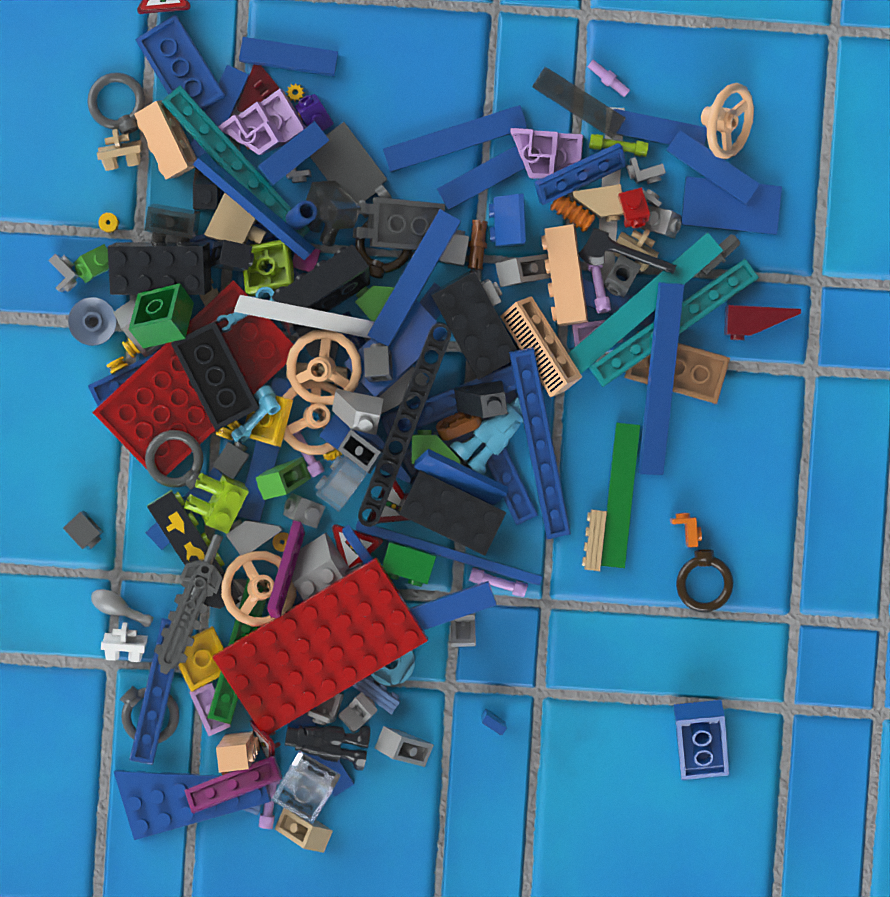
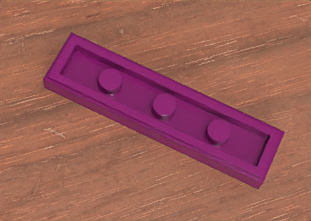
[267,521,305,618]
[184,756,283,813]

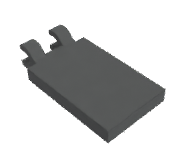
[310,122,392,218]
[353,197,445,250]

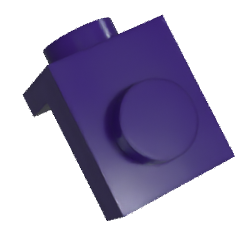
[295,94,334,131]

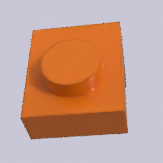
[670,513,702,547]

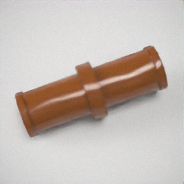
[468,220,488,270]

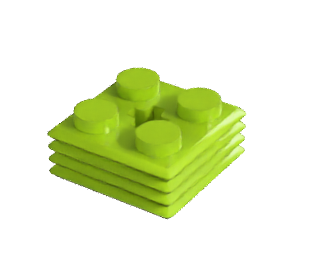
[243,240,295,296]

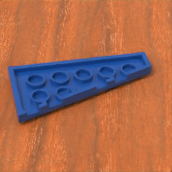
[114,770,272,840]

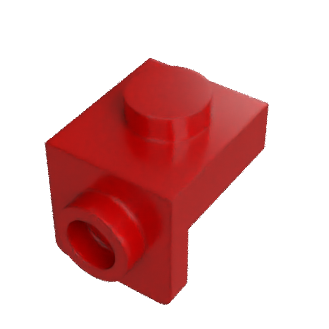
[618,187,650,228]

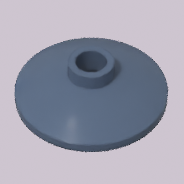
[68,297,117,346]

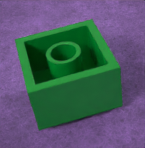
[128,284,194,348]
[382,541,436,587]

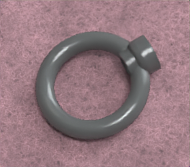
[87,73,145,135]
[145,430,203,490]
[120,686,179,744]

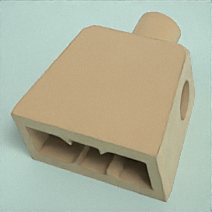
[204,193,266,245]

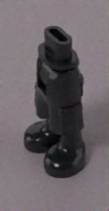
[285,725,370,771]

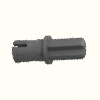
[700,234,740,276]

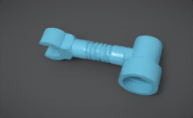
[216,287,274,332]
[231,386,281,443]

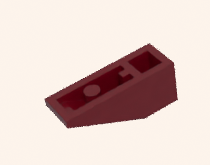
[724,305,801,340]

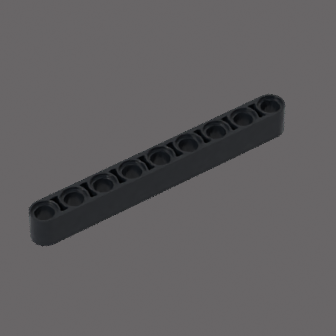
[358,322,451,527]

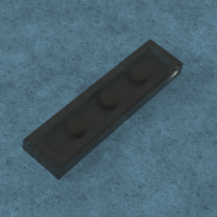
[532,67,626,139]

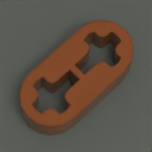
[436,412,482,441]

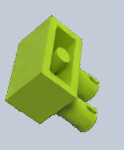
[184,473,249,534]

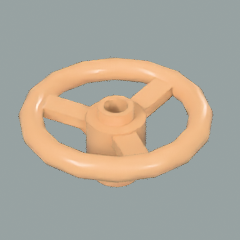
[701,83,754,160]
[286,329,362,406]
[282,380,338,455]
[221,551,297,627]

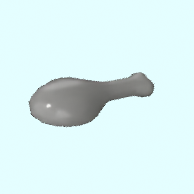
[91,589,153,627]

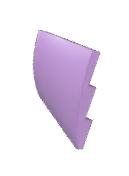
[218,89,306,155]
[510,128,584,180]

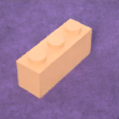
[135,100,197,179]

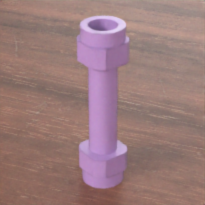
[587,263,611,313]
[289,421,325,477]
[469,567,528,598]
[259,771,281,829]

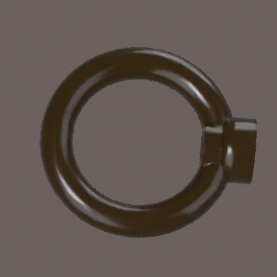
[355,220,412,279]
[676,549,733,612]

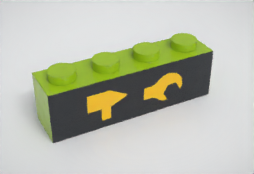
[147,489,225,574]

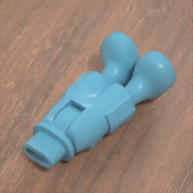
[450,397,523,475]

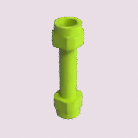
[589,134,648,157]

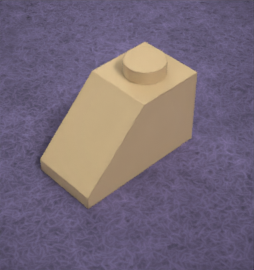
[572,184,623,222]
[275,807,333,853]

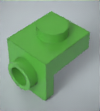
[74,244,109,283]

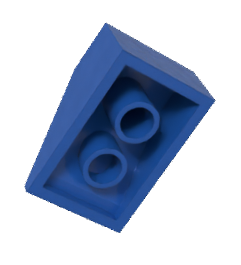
[674,700,729,780]

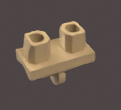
[97,129,142,171]
[614,228,659,272]

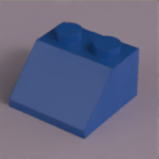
[489,194,526,247]

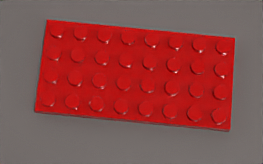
[92,280,294,476]
[212,557,428,735]

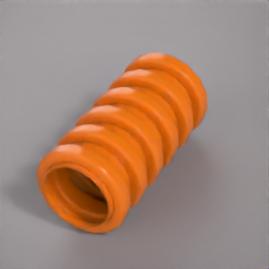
[550,196,596,232]

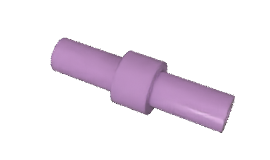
[587,59,630,97]

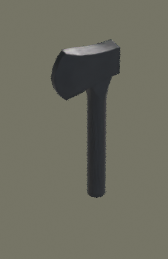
[578,228,677,274]

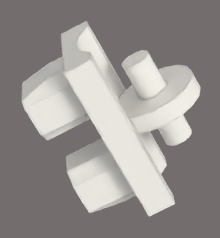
[101,622,148,662]

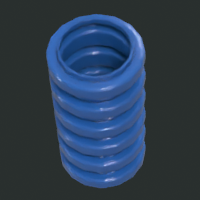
[286,200,317,230]

